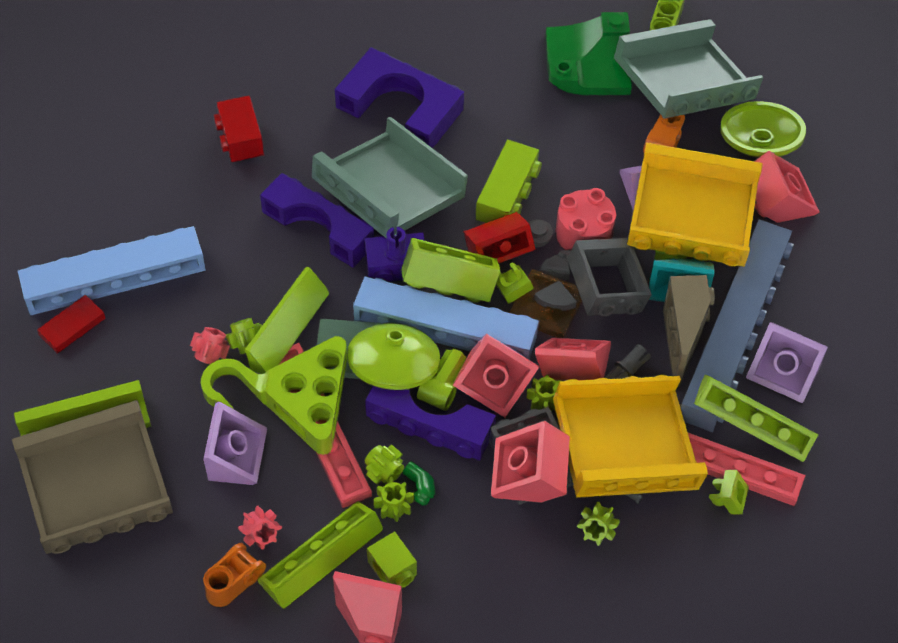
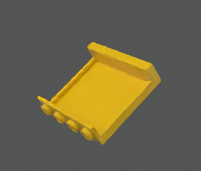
[627,142,762,267]
[553,375,708,498]

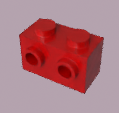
[213,95,264,162]
[463,212,536,264]

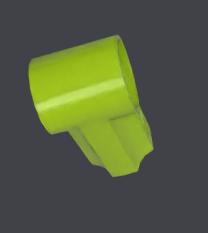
[417,348,467,411]

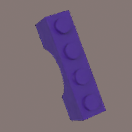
[260,173,374,268]
[365,386,496,461]

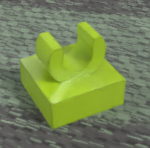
[496,262,534,304]
[709,470,749,514]

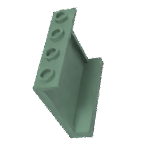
[614,19,763,119]
[312,117,468,238]

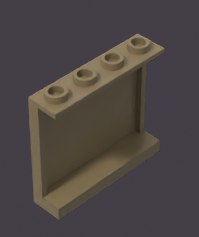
[12,400,173,554]

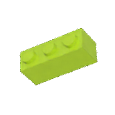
[476,139,542,223]
[401,238,501,302]

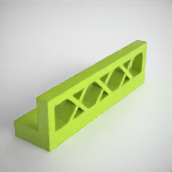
[14,380,152,436]

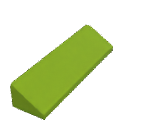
[245,267,329,374]
[694,375,818,462]
[257,501,383,609]

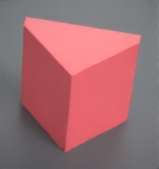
[453,333,539,418]
[535,338,611,381]

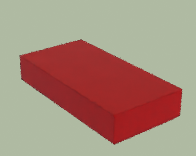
[37,295,106,354]

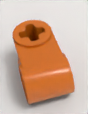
[643,114,685,153]
[203,543,266,607]

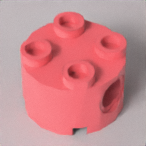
[556,188,617,250]

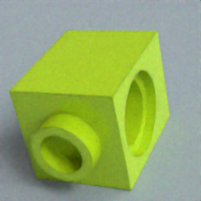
[367,531,417,588]

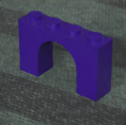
[335,47,464,149]

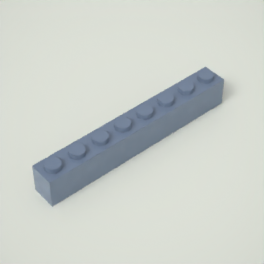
[681,219,794,433]

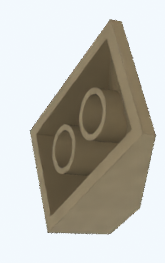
[663,275,715,387]

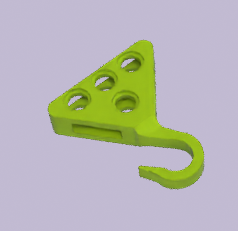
[201,336,348,455]

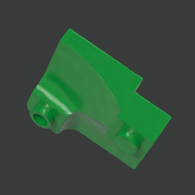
[545,12,631,95]

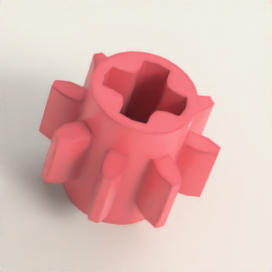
[190,327,230,364]
[238,506,282,550]

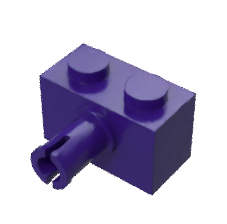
[365,227,425,283]

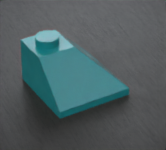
[648,258,715,302]

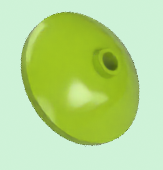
[720,101,806,158]
[347,323,440,390]

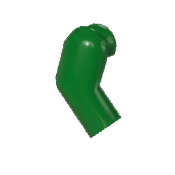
[403,461,436,506]

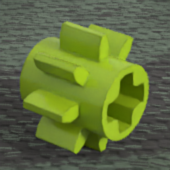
[226,318,262,354]
[526,375,561,411]
[365,444,404,484]
[374,479,414,522]
[577,502,620,546]

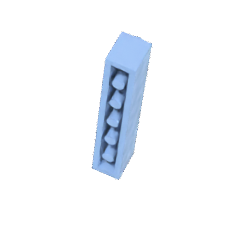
[18,226,206,316]
[353,276,539,360]

